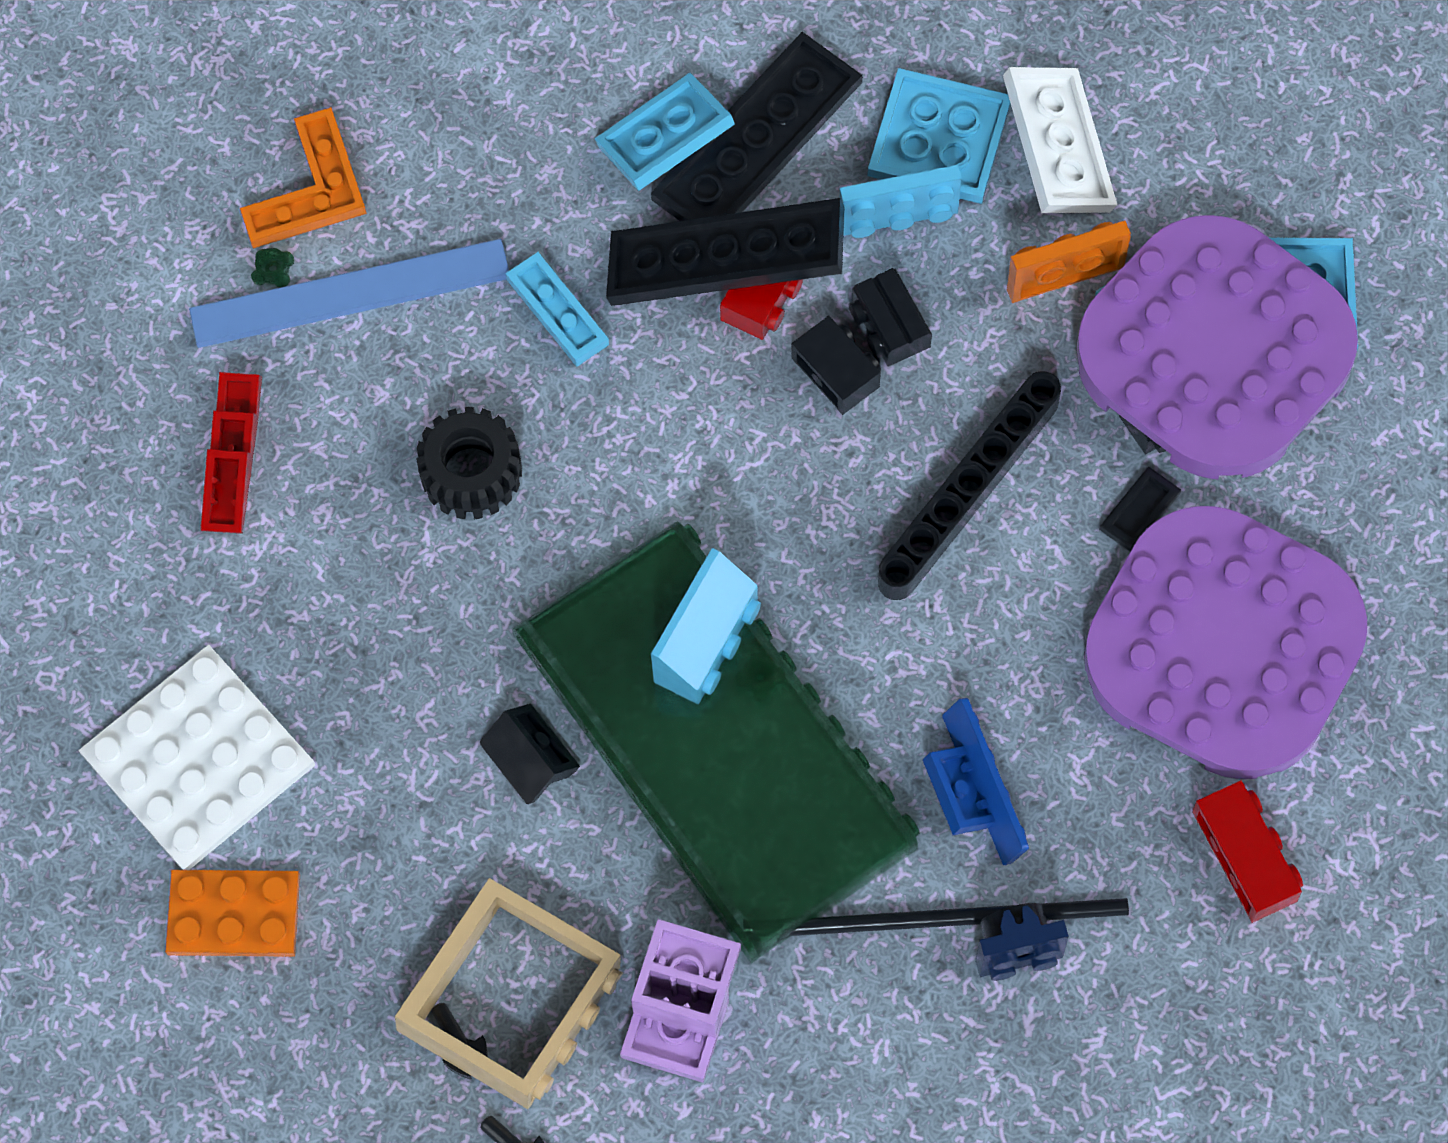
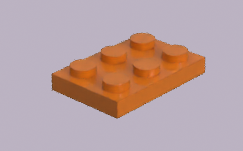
[1007,220,1131,303]
[165,870,300,957]

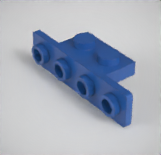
[922,698,1029,865]

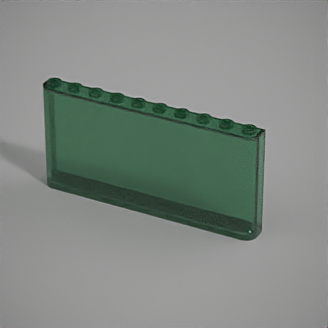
[512,521,920,964]

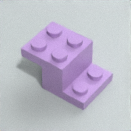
[620,919,741,1083]

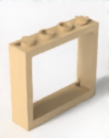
[395,878,623,1109]

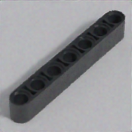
[878,371,1061,600]

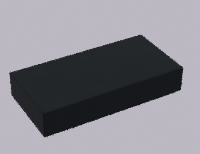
[1099,466,1182,552]

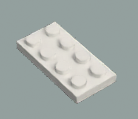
[1003,67,1117,213]

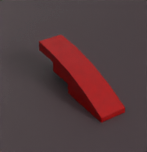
[201,372,262,534]

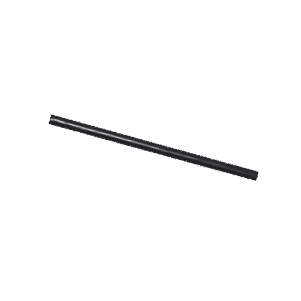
[743,898,1129,939]

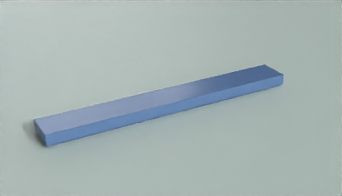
[189,239,509,348]

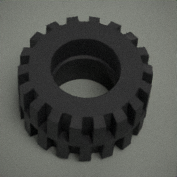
[416,407,522,520]

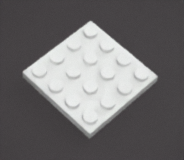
[78,644,315,870]

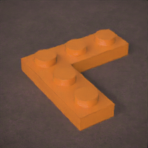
[240,107,367,249]

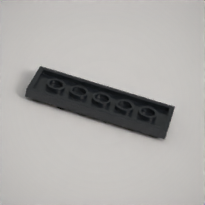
[651,32,863,221]
[606,198,845,306]

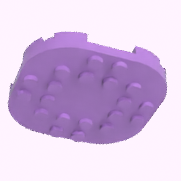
[1076,215,1358,479]
[1084,506,1367,779]

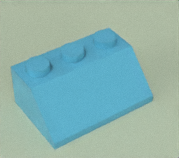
[651,548,761,705]

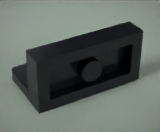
[480,703,580,804]

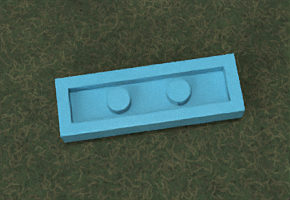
[506,252,609,367]

